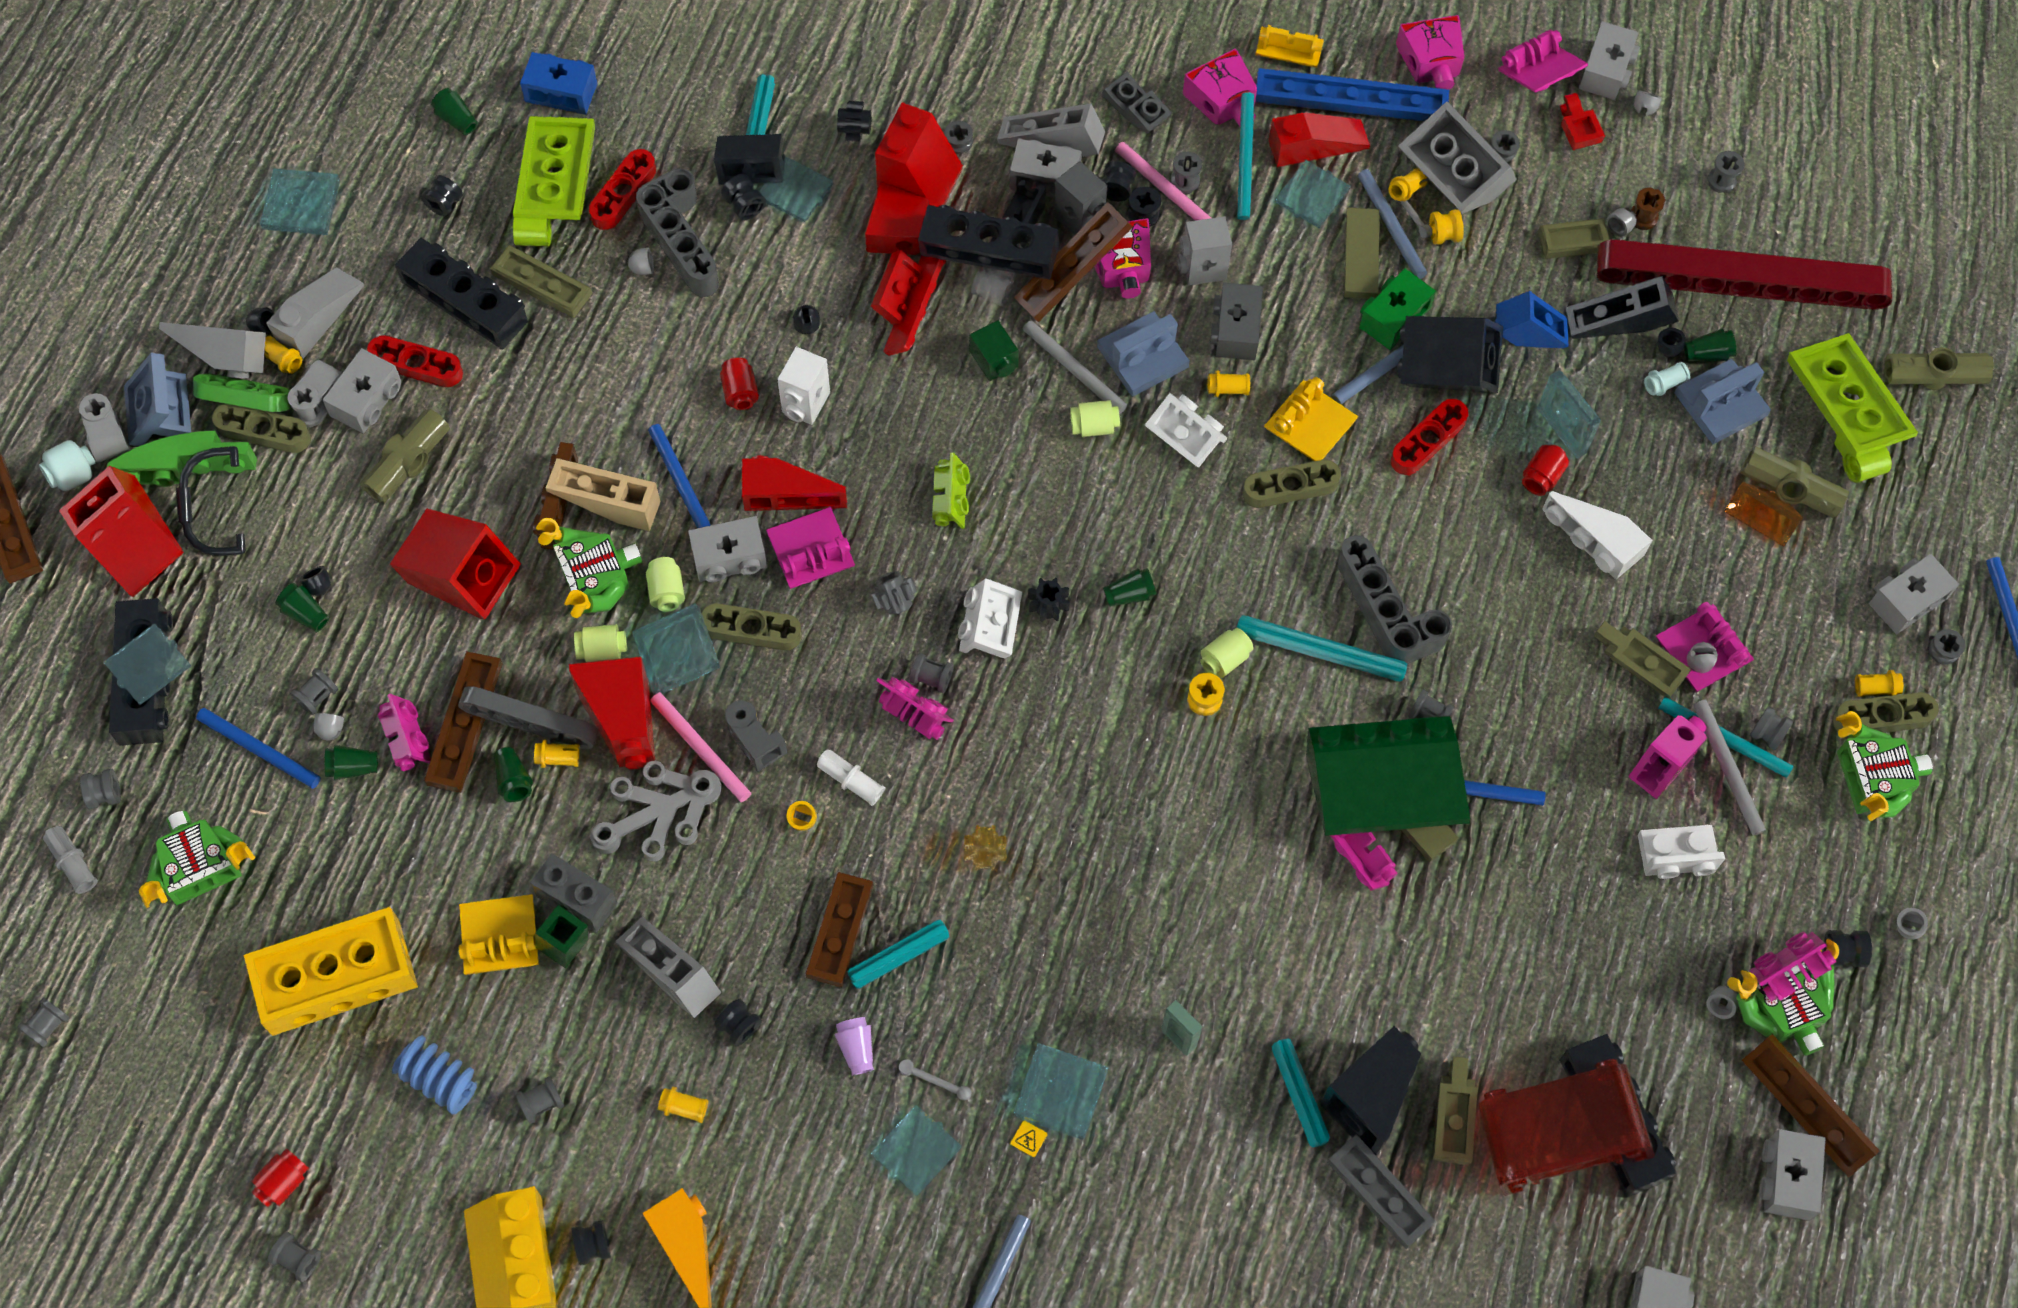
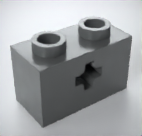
[1054,161,1107,235]
[1210,282,1263,361]
[530,853,618,934]

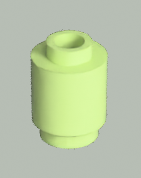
[1070,400,1120,437]
[646,557,685,612]
[574,624,627,662]
[1200,628,1253,678]

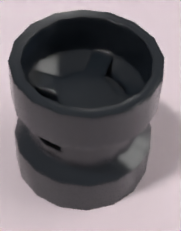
[721,174,766,220]
[1824,930,1872,967]

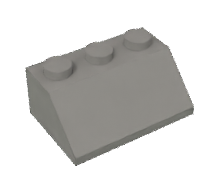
[1398,101,1517,214]

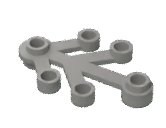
[590,761,721,862]

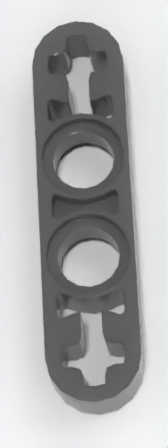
[458,686,599,749]

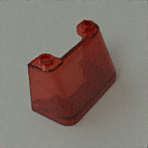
[1478,1059,1655,1196]

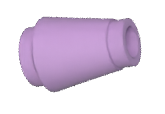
[835,1017,874,1075]

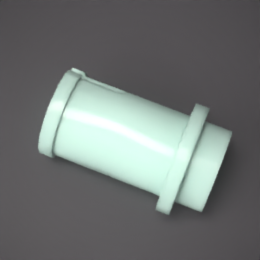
[1644,362,1690,396]

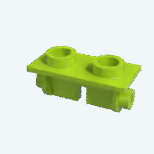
[932,452,970,529]

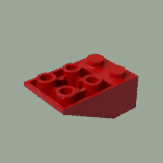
[59,466,184,597]

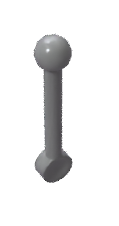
[1400,200,1432,238]
[899,1059,972,1101]

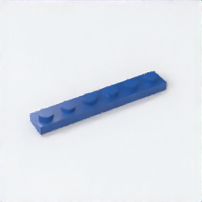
[1255,68,1449,121]

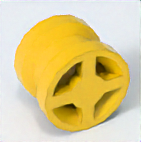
[1429,209,1464,245]
[1187,673,1225,716]

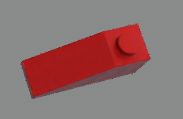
[1268,112,1370,167]
[742,455,847,511]

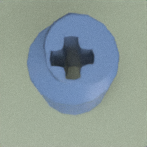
[392,1035,477,1114]

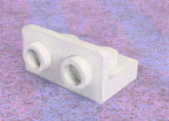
[1145,393,1227,468]
[958,578,1022,659]
[1638,825,1725,879]

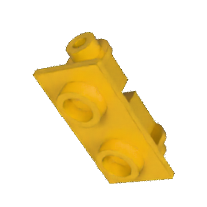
[1255,24,1324,68]

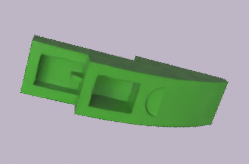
[107,431,257,487]

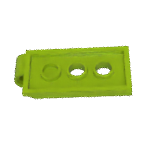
[513,116,595,247]
[1787,333,1918,483]

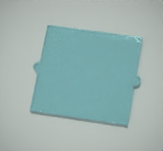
[760,156,834,223]
[1275,160,1351,229]
[103,624,191,705]
[871,1105,962,1196]

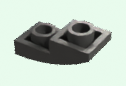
[1102,72,1172,134]

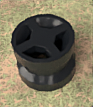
[1102,161,1136,202]
[421,175,463,217]
[1127,186,1162,227]
[714,999,762,1046]
[571,1219,611,1266]

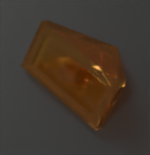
[1724,482,1803,547]

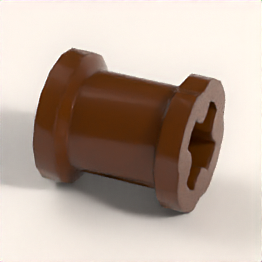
[1630,187,1665,230]

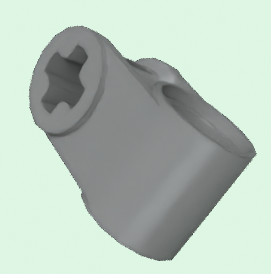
[288,360,343,427]
[79,393,131,463]

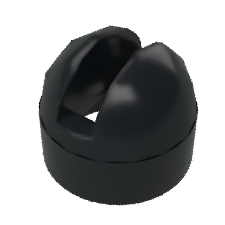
[793,305,820,334]
[246,307,274,334]
[1657,328,1685,357]
[299,566,331,596]

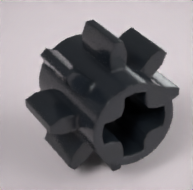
[837,100,872,142]
[1028,577,1070,622]

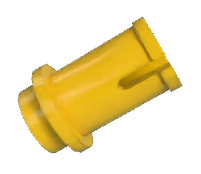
[1388,168,1428,201]
[264,336,302,374]
[1207,370,1250,397]
[1855,670,1904,697]
[534,740,580,768]
[658,1087,709,1123]

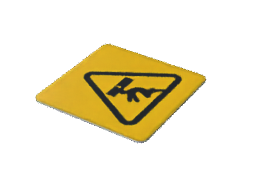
[1010,1120,1048,1157]

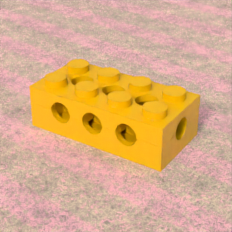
[244,907,418,1036]

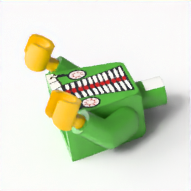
[536,518,643,618]
[1836,711,1933,821]
[139,811,255,908]
[1727,939,1839,1056]

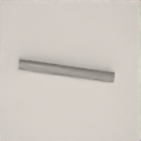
[1023,320,1127,414]
[1693,699,1766,836]

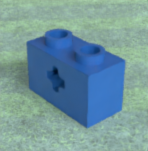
[520,52,597,115]

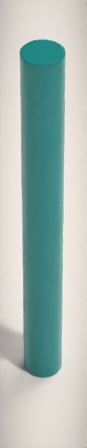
[1237,92,1254,220]
[1658,697,1793,778]

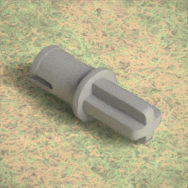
[43,826,98,894]

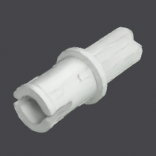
[817,749,885,806]

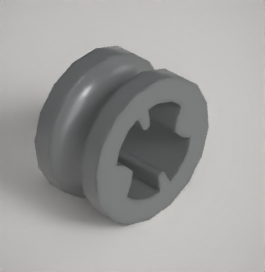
[944,121,973,154]
[1489,130,1520,162]
[1928,629,1966,665]

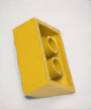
[464,1186,557,1308]

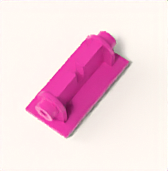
[378,694,431,771]
[1330,832,1398,891]

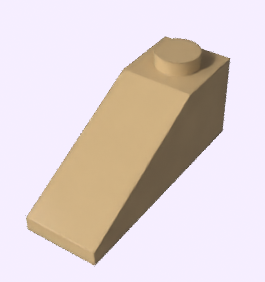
[546,458,660,531]

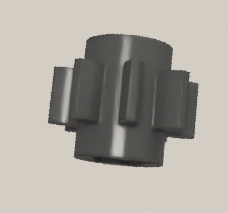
[871,571,917,615]

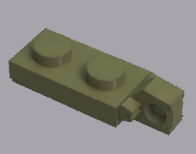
[1594,621,1691,699]
[1432,1056,1478,1165]

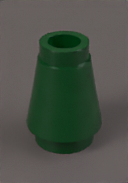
[431,88,478,136]
[1684,328,1736,361]
[1103,568,1157,607]
[275,583,330,633]
[324,745,378,781]
[494,747,533,802]

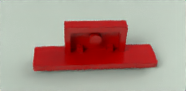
[870,250,947,356]

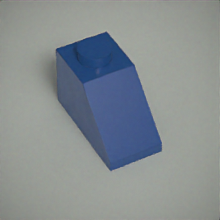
[1495,291,1569,349]

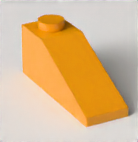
[643,1188,712,1308]

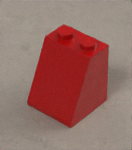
[875,102,963,207]
[390,509,521,620]
[569,657,655,769]

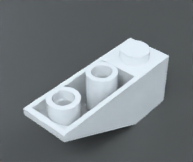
[1542,491,1653,579]

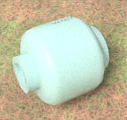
[39,440,96,491]

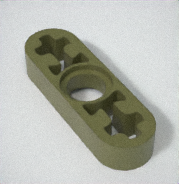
[212,404,311,453]
[1243,460,1341,508]
[700,603,802,650]
[1833,692,1939,733]

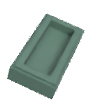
[1161,1000,1202,1056]

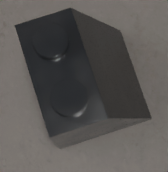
[1397,316,1503,393]
[1320,1026,1422,1156]

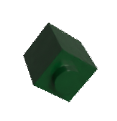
[969,320,1019,382]
[535,905,588,969]

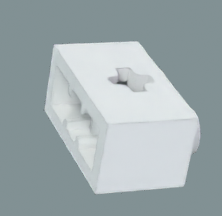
[778,347,830,425]

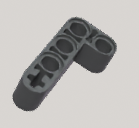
[636,168,719,297]
[1337,535,1452,664]

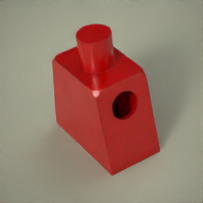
[865,182,930,255]

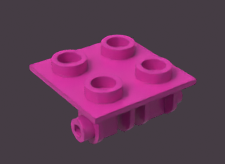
[1498,30,1588,93]
[766,507,855,589]
[1655,602,1754,693]
[876,677,954,740]
[1749,932,1836,1002]

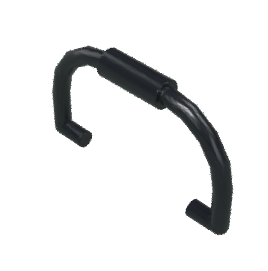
[176,446,246,556]

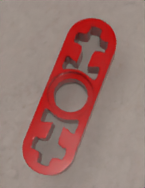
[589,149,656,230]
[367,335,463,387]
[1390,399,1468,475]

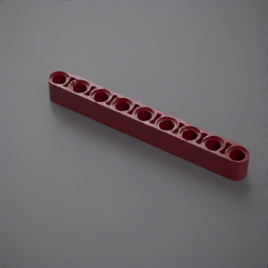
[1597,239,1892,310]

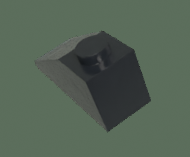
[1566,276,1679,339]

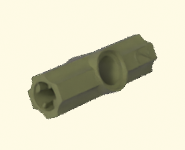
[1883,347,1994,390]
[360,409,450,503]
[1740,446,1849,518]

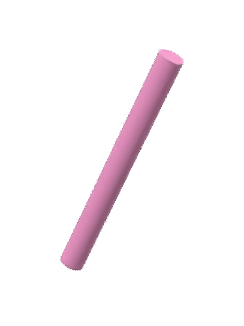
[1115,142,1211,221]
[650,692,751,802]

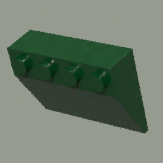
[1306,716,1470,836]

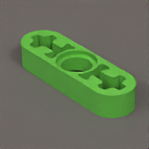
[193,374,290,412]

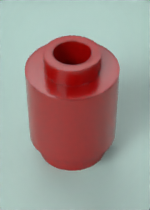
[720,357,759,410]
[1522,444,1569,496]
[251,1148,309,1207]

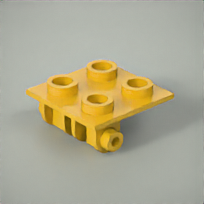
[1264,377,1358,461]
[459,894,539,975]

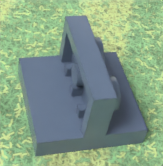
[1097,311,1190,397]
[124,353,191,446]
[1674,359,1771,445]

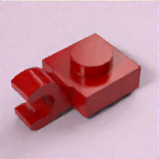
[1560,93,1605,150]

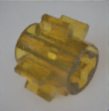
[964,825,1007,871]

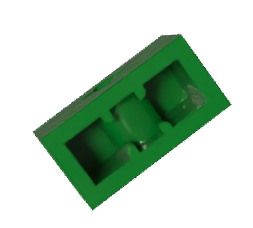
[1359,268,1436,351]

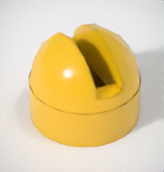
[787,801,817,831]

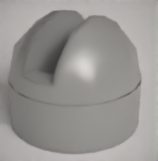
[1633,90,1662,116]
[1607,207,1637,237]
[628,247,654,275]
[1687,642,1718,673]
[313,713,344,741]
[1896,908,1928,940]
[1706,985,1739,1019]

